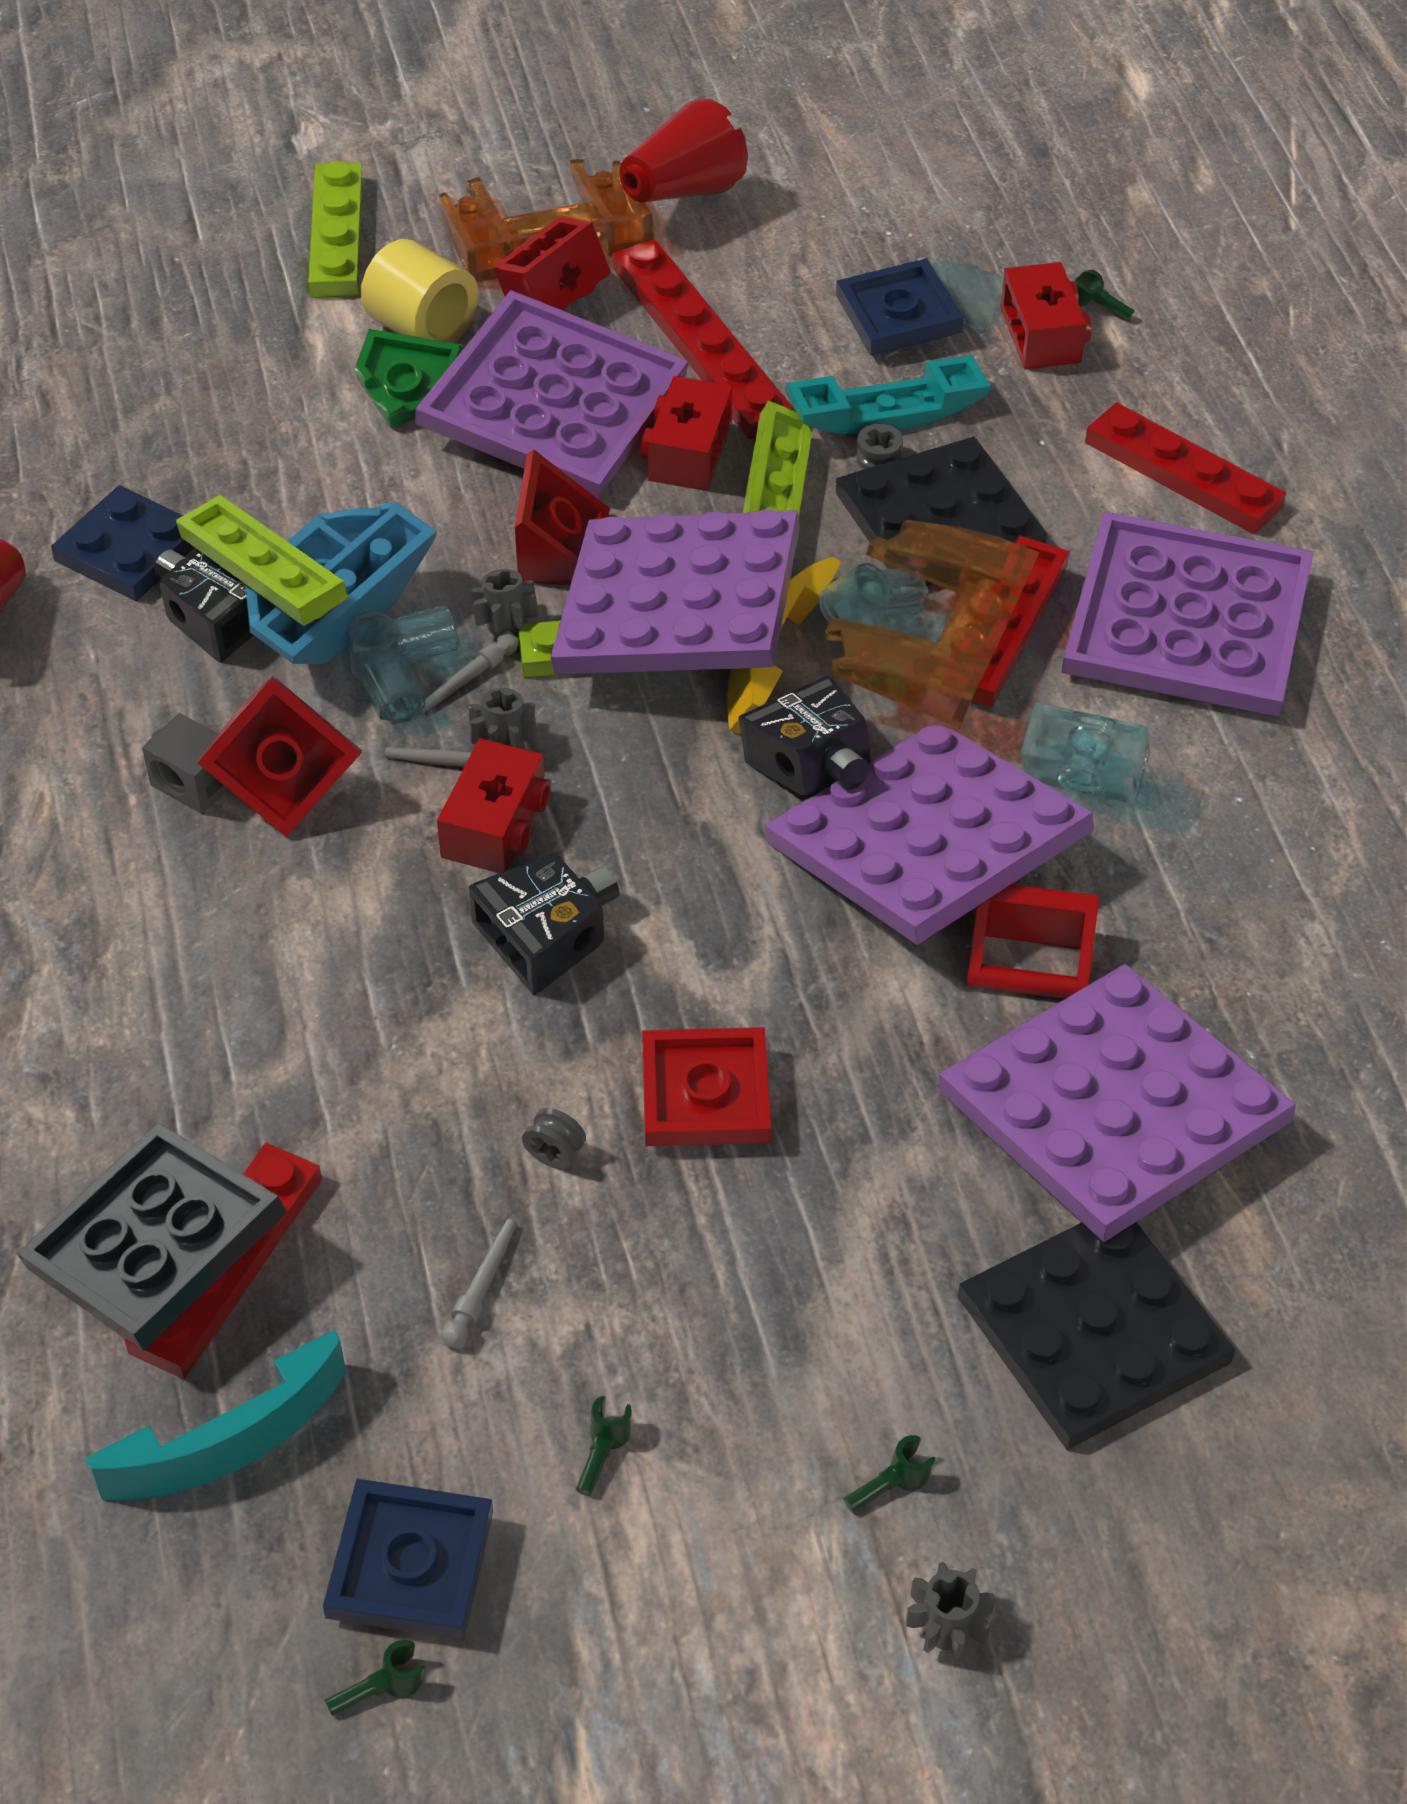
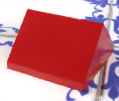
[515,450,610,585]
[197,676,362,837]

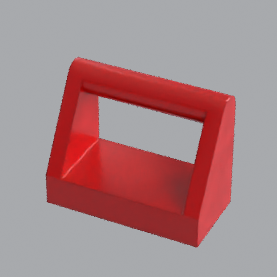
[966,884,1099,999]

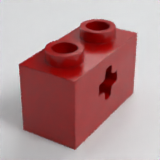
[493,216,611,310]
[1000,262,1091,370]
[641,376,733,491]
[437,738,551,873]

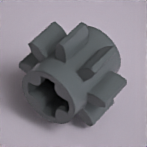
[471,569,539,636]
[469,688,536,749]
[905,1562,995,1659]

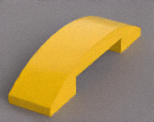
[727,556,842,736]

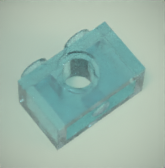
[1020,702,1150,805]

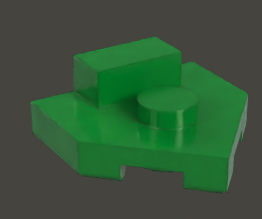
[355,329,465,428]

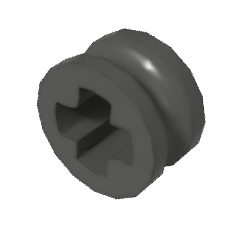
[856,424,903,469]
[522,1108,586,1169]

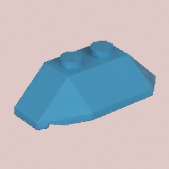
[245,501,437,664]

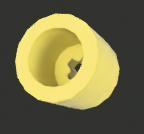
[361,239,479,343]

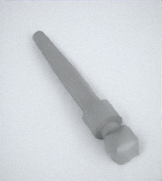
[417,630,519,714]
[385,747,471,767]
[441,1219,517,1349]

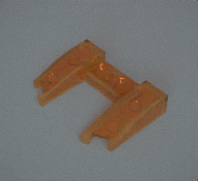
[439,159,654,283]
[826,520,1040,729]

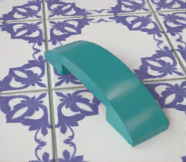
[785,355,991,435]
[85,1330,347,1501]

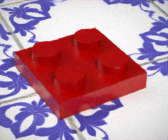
[642,1027,771,1147]

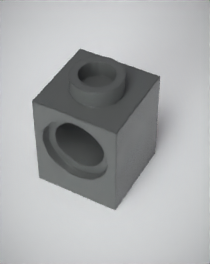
[142,713,228,814]

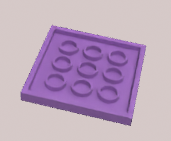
[415,290,688,499]
[551,509,800,674]
[1061,511,1313,717]
[764,720,1094,945]
[939,964,1296,1242]

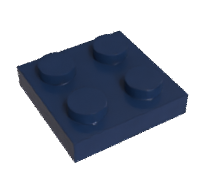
[836,258,963,356]
[51,485,194,601]
[323,1479,494,1640]

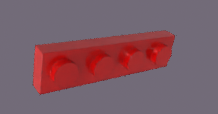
[1085,402,1286,535]
[941,536,1070,708]
[124,1142,322,1380]

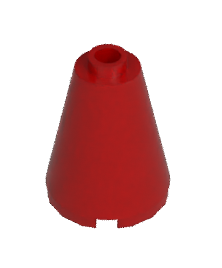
[619,99,748,203]

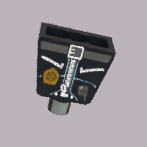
[154,549,254,663]
[739,675,871,795]
[469,855,620,996]

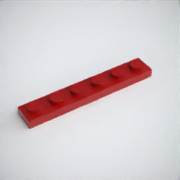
[612,239,794,439]

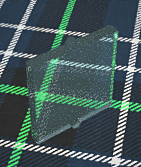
[932,258,1004,335]

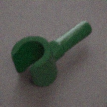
[1075,270,1135,321]
[576,1396,632,1496]
[843,1435,936,1513]
[325,1639,425,1716]

